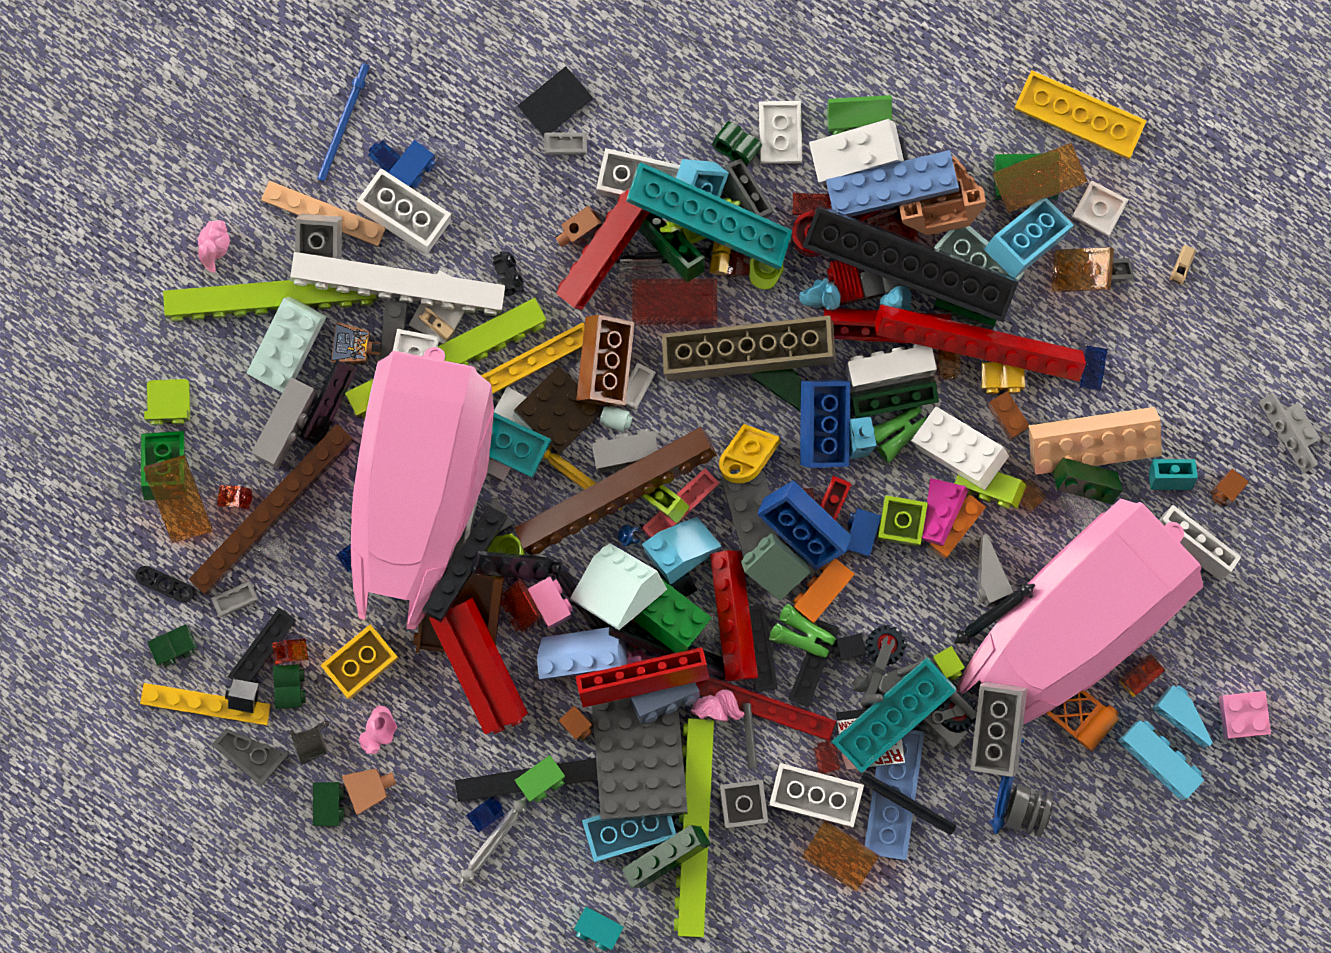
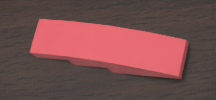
[641,468,720,538]

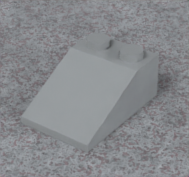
[976,534,1013,606]

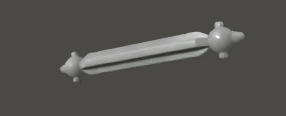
[460,797,527,885]

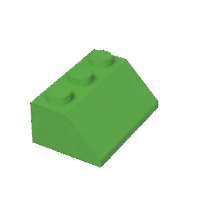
[826,95,892,135]

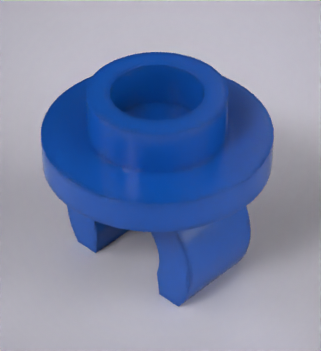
[618,525,640,546]

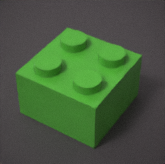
[515,755,566,803]

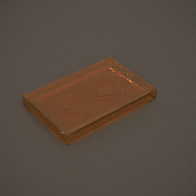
[1052,247,1114,292]
[802,821,880,892]

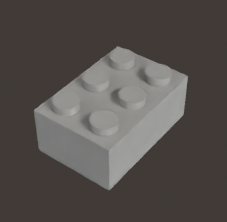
[592,429,658,474]

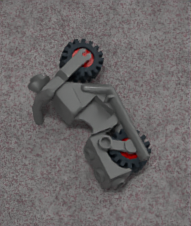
[851,625,977,752]

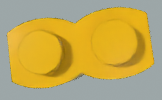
[981,362,1025,394]

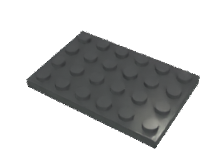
[592,697,688,822]

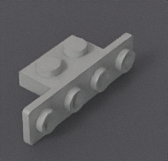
[1259,393,1321,473]

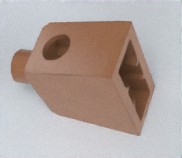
[342,769,397,815]

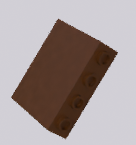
[413,568,504,653]

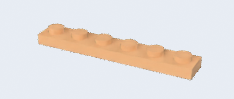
[261,181,386,247]

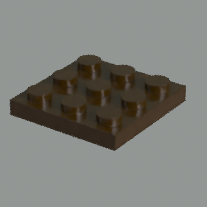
[514,366,603,455]

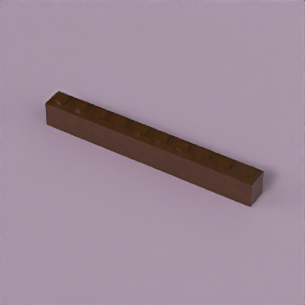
[189,424,354,596]
[515,427,717,556]

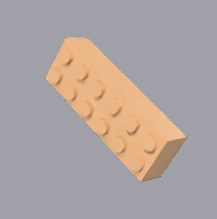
[1029,407,1162,475]

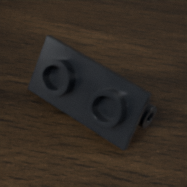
[492,251,524,296]

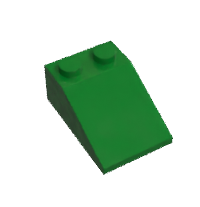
[141,431,187,500]

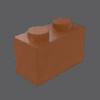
[987,391,1029,441]
[1210,468,1249,506]
[558,706,593,741]

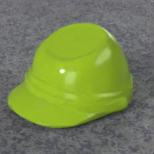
[749,258,784,290]
[488,534,526,555]

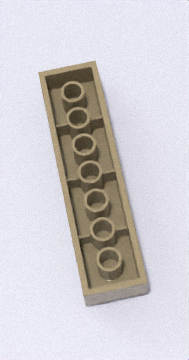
[662,316,836,382]

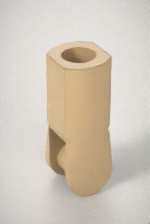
[1169,245,1196,285]
[418,307,456,341]

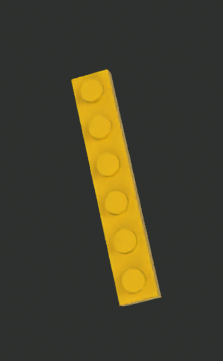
[481,322,584,395]
[140,683,271,726]

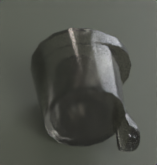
[289,721,330,766]

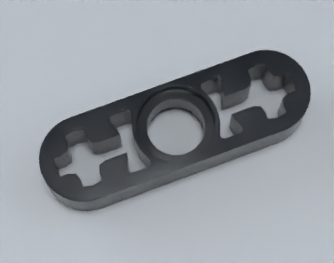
[135,566,194,603]

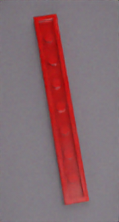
[695,677,837,741]

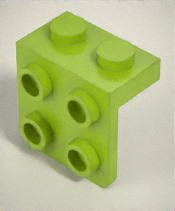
[144,379,191,426]

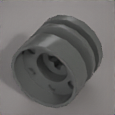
[1004,784,1053,837]

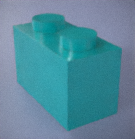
[1148,459,1198,490]
[573,907,624,952]

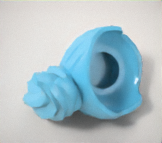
[799,278,841,311]
[880,286,911,311]

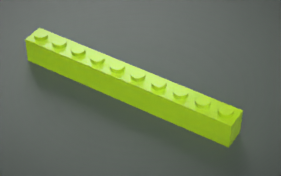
[163,280,378,322]
[345,298,547,419]
[674,719,714,937]

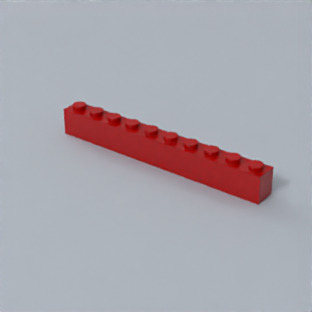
[874,304,1086,382]

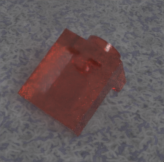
[217,485,253,510]

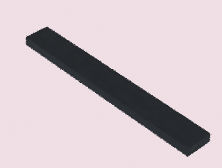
[455,758,598,802]

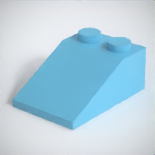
[676,159,729,198]
[642,517,722,585]
[1152,685,1213,748]

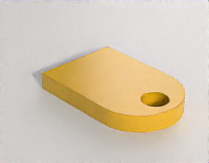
[719,424,781,483]

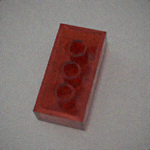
[632,279,717,325]

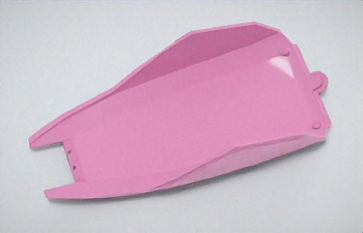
[351,347,494,630]
[956,499,1203,725]

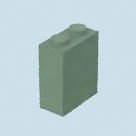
[741,533,810,601]

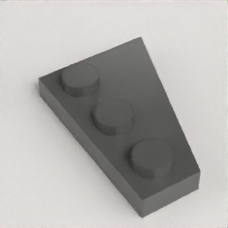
[212,728,289,787]

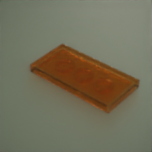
[992,143,1087,213]
[144,455,213,543]

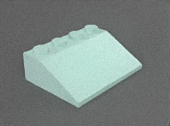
[571,543,667,630]

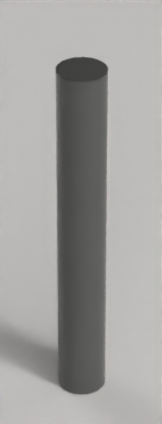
[742,703,757,768]

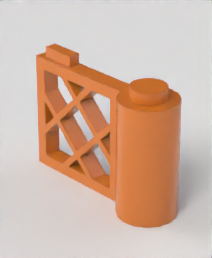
[1045,690,1119,752]

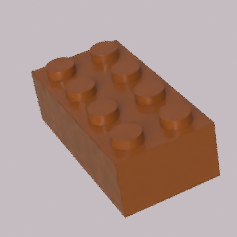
[576,315,635,407]

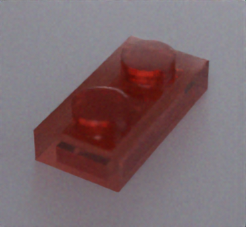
[792,193,832,216]

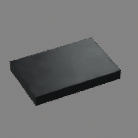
[518,66,593,137]

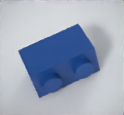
[389,140,436,189]
[846,508,882,558]

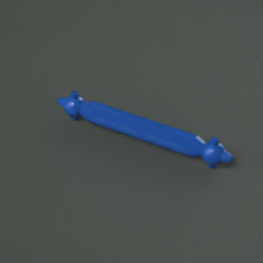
[990,739,1024,834]

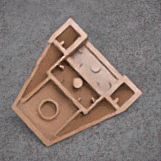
[900,156,986,235]

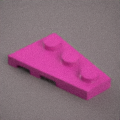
[922,478,969,546]

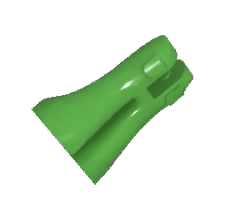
[873,406,927,464]
[769,603,836,658]

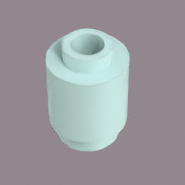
[600,406,633,432]

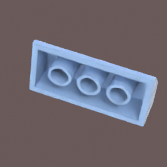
[537,627,628,680]

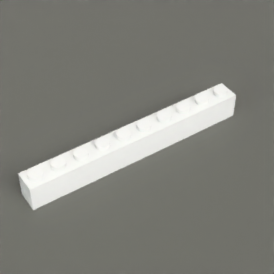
[290,252,505,316]

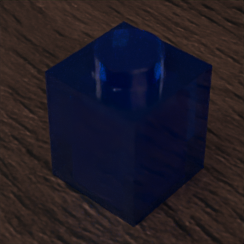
[368,140,400,173]

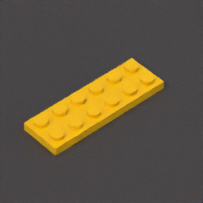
[1014,70,1147,160]

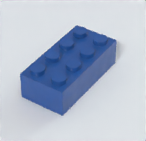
[800,380,850,468]
[757,480,852,570]

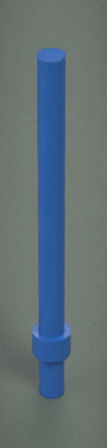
[317,63,370,182]

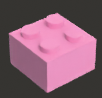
[528,577,573,630]
[1219,691,1271,740]

